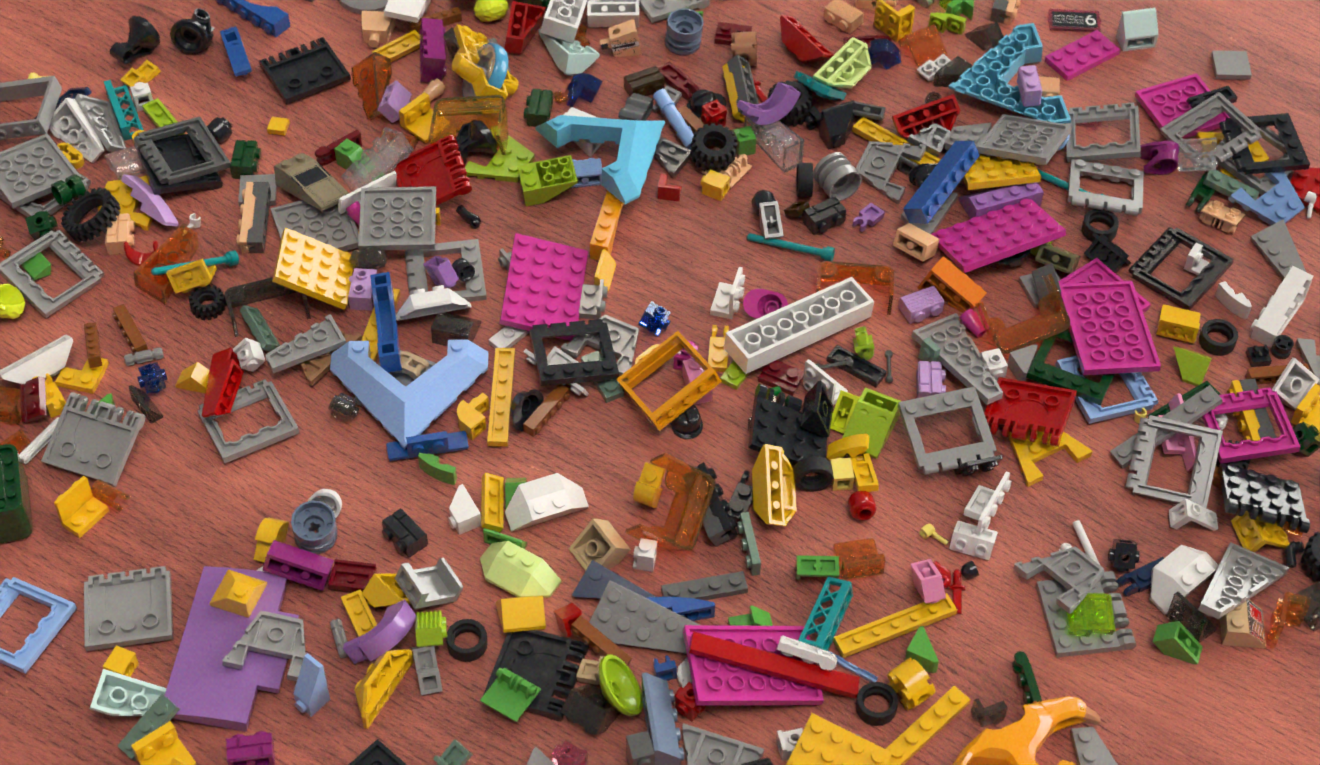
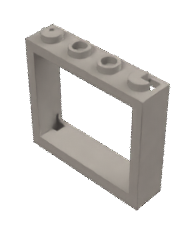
[0,76,62,140]

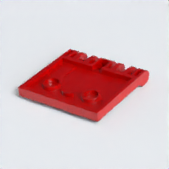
[391,135,472,206]
[984,377,1077,447]

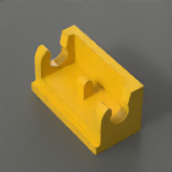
[32,373,66,418]

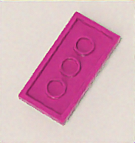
[1044,30,1120,81]

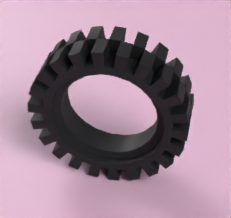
[61,188,120,242]

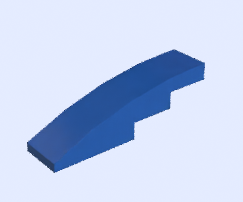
[646,597,715,621]

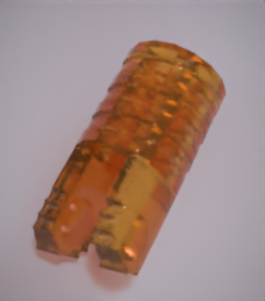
[91,479,130,512]

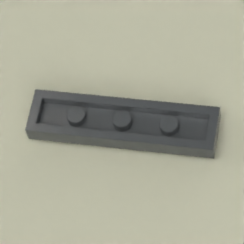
[661,571,748,600]

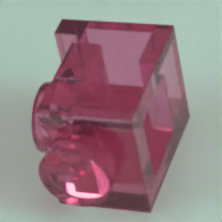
[552,740,588,765]

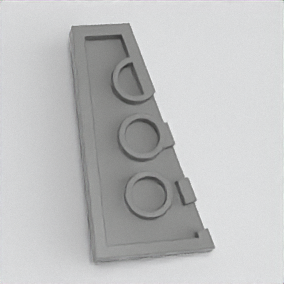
[75,94,127,155]
[1251,220,1306,280]
[265,314,346,374]

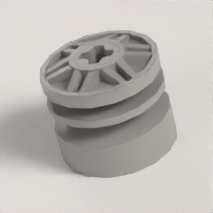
[813,152,862,201]

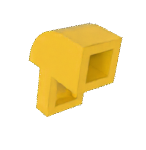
[457,393,489,441]
[633,462,666,508]
[253,517,289,562]

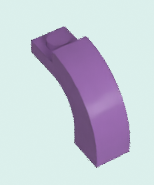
[737,82,801,125]
[343,600,416,664]

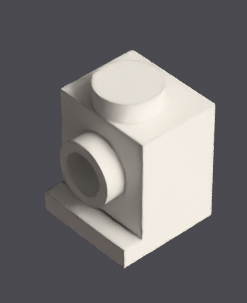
[130,82,153,112]
[233,338,265,372]
[633,538,657,572]
[776,728,803,761]

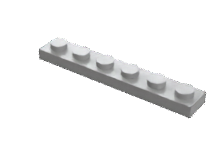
[1110,385,1223,469]

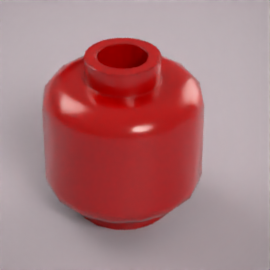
[848,491,877,521]

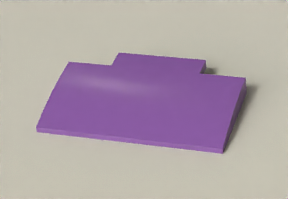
[165,566,299,732]

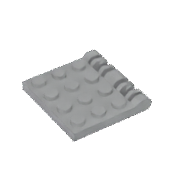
[41,392,146,486]
[1036,571,1137,658]

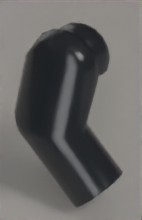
[456,205,481,228]

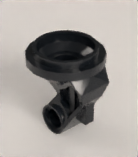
[170,8,214,54]
[110,16,160,64]
[456,119,498,165]

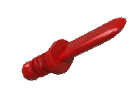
[752,76,767,103]
[949,569,965,614]

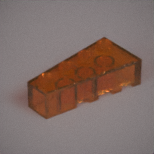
[133,224,199,304]

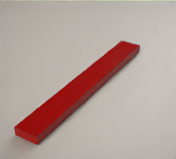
[688,631,860,699]

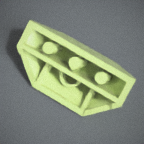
[813,37,871,88]
[480,541,561,598]

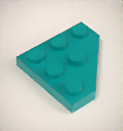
[794,71,847,101]

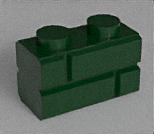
[524,89,553,127]
[230,140,262,179]

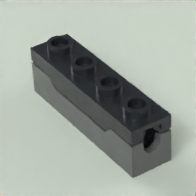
[682,462,738,546]

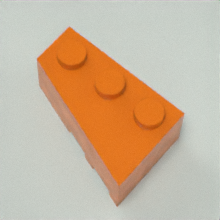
[917,256,987,313]

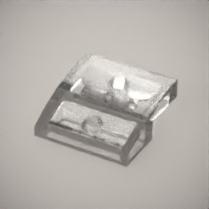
[1178,138,1217,172]
[104,146,145,180]

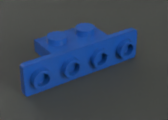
[386,431,469,461]

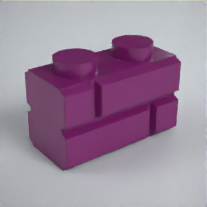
[226,731,275,765]

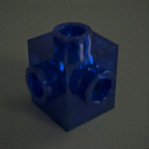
[638,301,671,335]
[137,362,168,394]

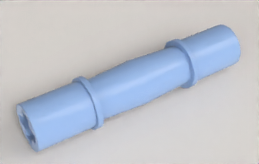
[653,89,693,150]

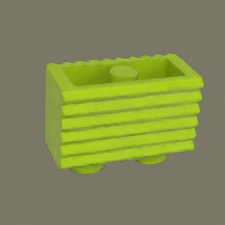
[415,610,447,647]

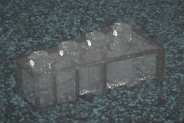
[744,116,804,173]
[341,127,414,192]

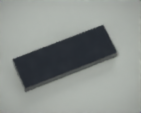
[826,345,887,387]

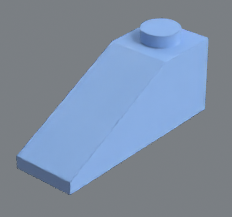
[293,653,330,717]

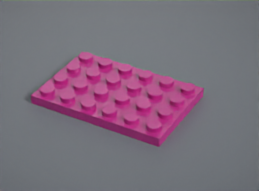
[931,199,1066,273]
[499,233,588,341]
[1059,281,1161,375]
[683,625,824,705]

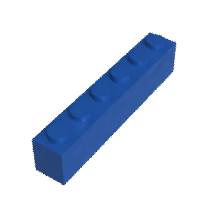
[903,141,980,224]

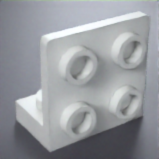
[710,267,745,319]
[803,359,848,406]

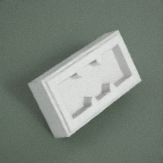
[488,326,530,349]

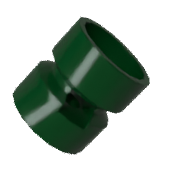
[51,174,86,206]

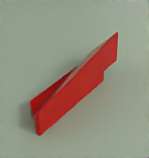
[202,347,244,418]

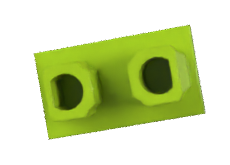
[853,326,875,360]

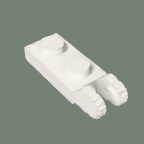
[777,635,837,671]

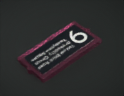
[1047,9,1101,32]

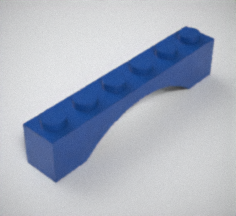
[216,0,291,37]
[370,272,402,372]

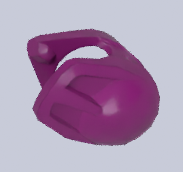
[1140,141,1180,175]

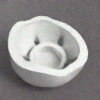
[308,489,342,518]

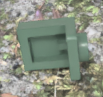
[918,338,941,362]
[433,739,473,765]

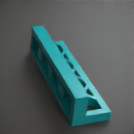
[103,80,143,141]
[798,577,853,651]

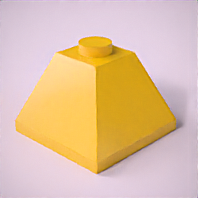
[209,569,267,618]
[362,573,411,608]

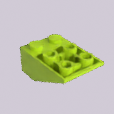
[517,155,578,207]
[843,387,901,459]

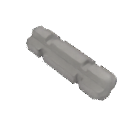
[124,347,164,366]
[330,619,349,658]

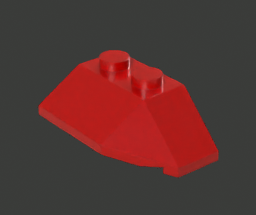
[780,15,834,63]
[892,94,961,140]

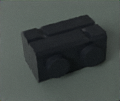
[802,197,846,235]
[382,508,428,558]

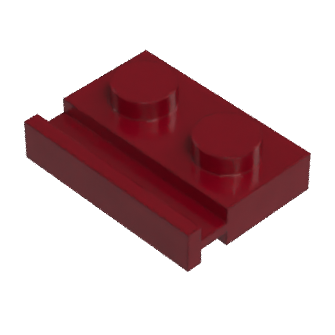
[714,22,752,46]
[758,360,804,396]
[20,377,47,423]
[328,559,377,592]

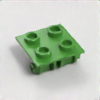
[480,668,541,722]

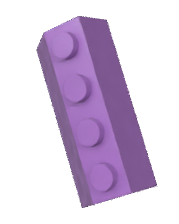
[959,182,1044,219]

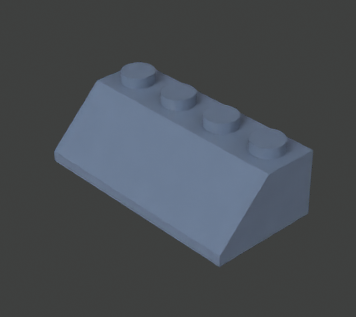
[642,673,684,765]

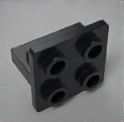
[1084,232,1131,274]

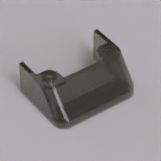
[224,277,311,337]

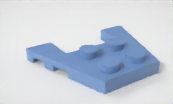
[1228,171,1305,225]

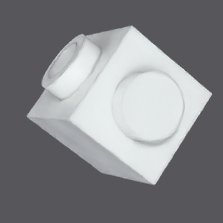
[981,348,1008,381]

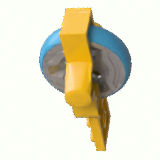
[451,24,518,109]

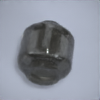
[328,393,360,422]

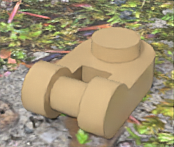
[400,351,429,380]

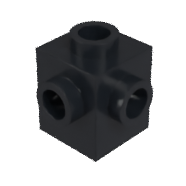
[1108,539,1140,571]

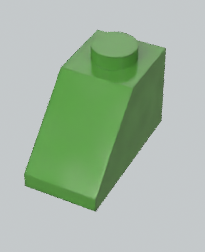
[729,126,756,156]
[335,138,376,180]
[1153,621,1203,664]

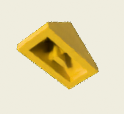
[175,362,210,394]

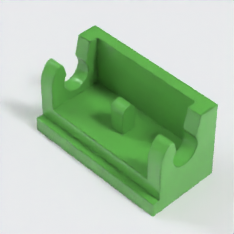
[795,555,839,580]

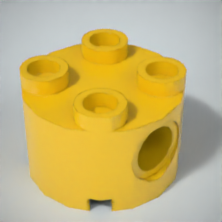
[887,658,936,711]

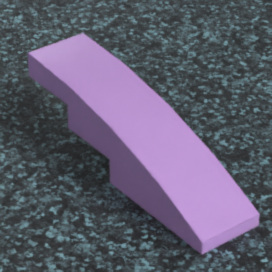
[121,174,179,227]

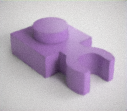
[853,203,885,232]

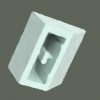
[1116,8,1159,52]

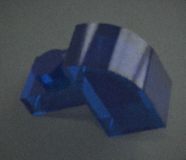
[868,39,901,70]
[566,73,603,107]

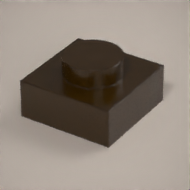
[784,201,810,218]

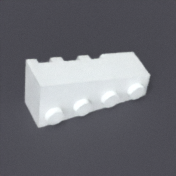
[1250,266,1314,348]

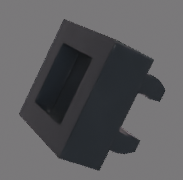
[804,106,821,130]
[1246,345,1272,367]

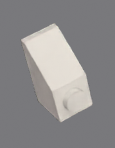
[448,484,481,535]

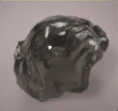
[349,246,387,270]

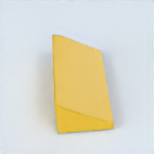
[594,249,616,291]

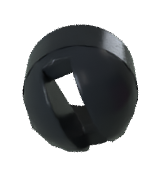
[961,561,979,579]

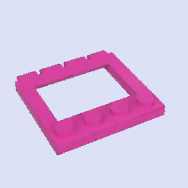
[1202,387,1300,464]

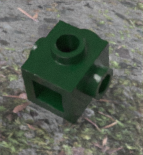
[25,211,58,241]
[1293,422,1320,456]

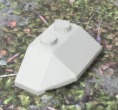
[396,285,472,321]
[0,335,73,384]
[505,473,589,532]
[1150,545,1219,615]

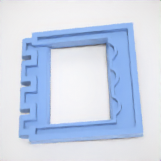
[1055,356,1159,424]
[0,577,77,674]

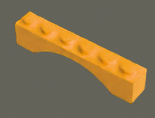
[590,190,624,260]

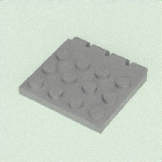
[84,566,174,651]

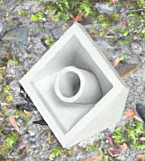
[1272,357,1320,410]

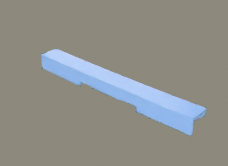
[828,651,878,682]

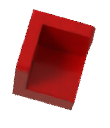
[658,173,682,202]
[554,603,582,637]

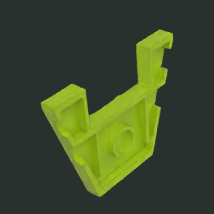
[465,126,535,183]

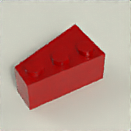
[504,1,546,55]

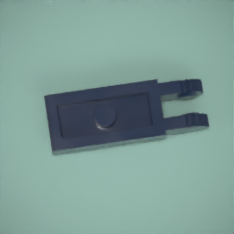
[1115,557,1164,597]

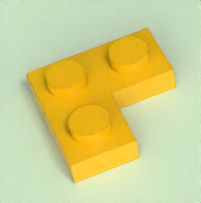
[55,358,109,394]

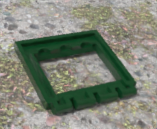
[1026,323,1115,405]

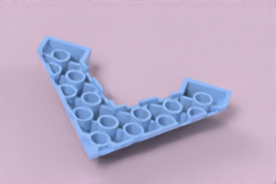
[330,340,489,449]

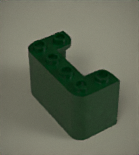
[0,444,33,543]

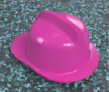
[743,289,788,319]

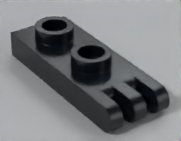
[1186,86,1238,109]

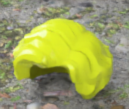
[474,0,509,22]
[0,284,26,319]

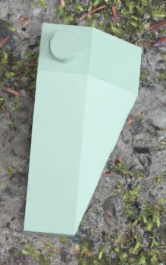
[538,29,600,76]
[90,669,167,716]

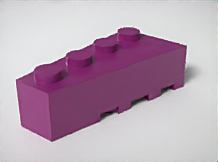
[420,18,446,82]

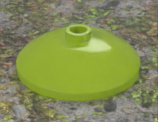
[598,655,643,716]

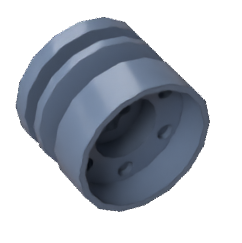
[665,8,704,55]
[291,501,338,555]

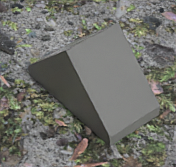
[759,201,784,239]
[1008,344,1038,382]

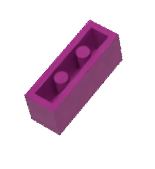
[262,540,334,591]

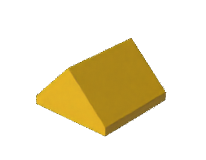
[496,595,546,633]

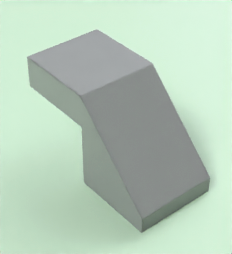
[412,646,443,695]

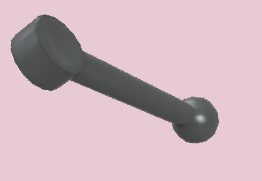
[885,350,893,383]
[815,358,853,369]

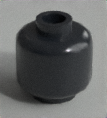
[207,117,233,144]
[751,190,776,216]

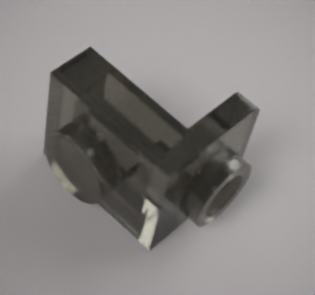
[971,698,1008,727]

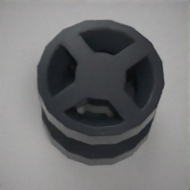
[452,258,475,282]
[1271,335,1294,359]

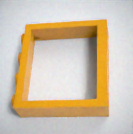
[616,331,722,431]

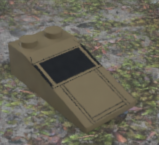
[274,153,349,211]

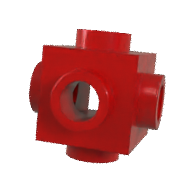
[701,99,727,127]
[674,682,707,722]

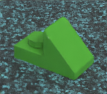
[946,0,974,20]
[728,605,773,626]

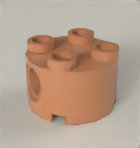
[731,32,758,66]

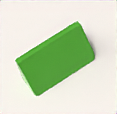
[21,252,51,280]
[483,528,527,549]

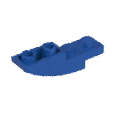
[220,26,252,77]

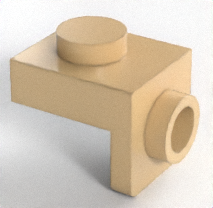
[576,656,604,685]

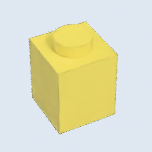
[830,458,854,491]

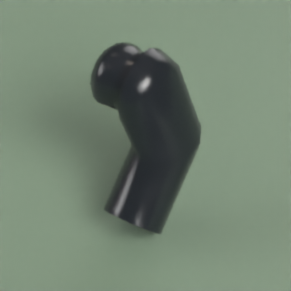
[1284,541,1304,568]

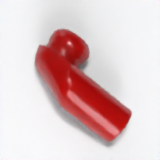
[933,561,952,588]

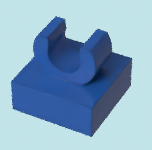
[653,655,677,681]

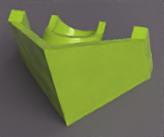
[1173,346,1212,386]

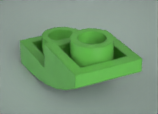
[418,453,457,485]

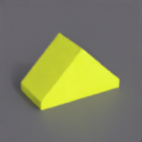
[830,390,860,434]

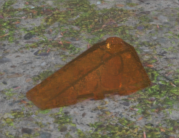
[352,52,392,120]

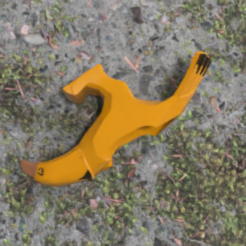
[952,696,1101,765]

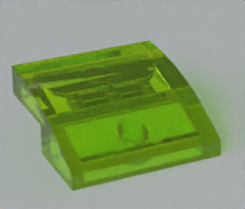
[1066,593,1115,637]

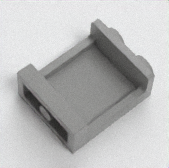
[395,558,463,609]

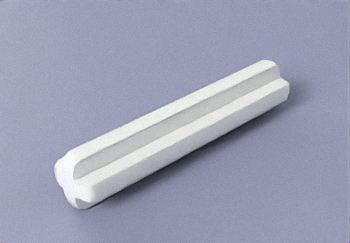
[19,417,59,464]

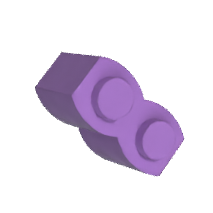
[423,256,459,288]

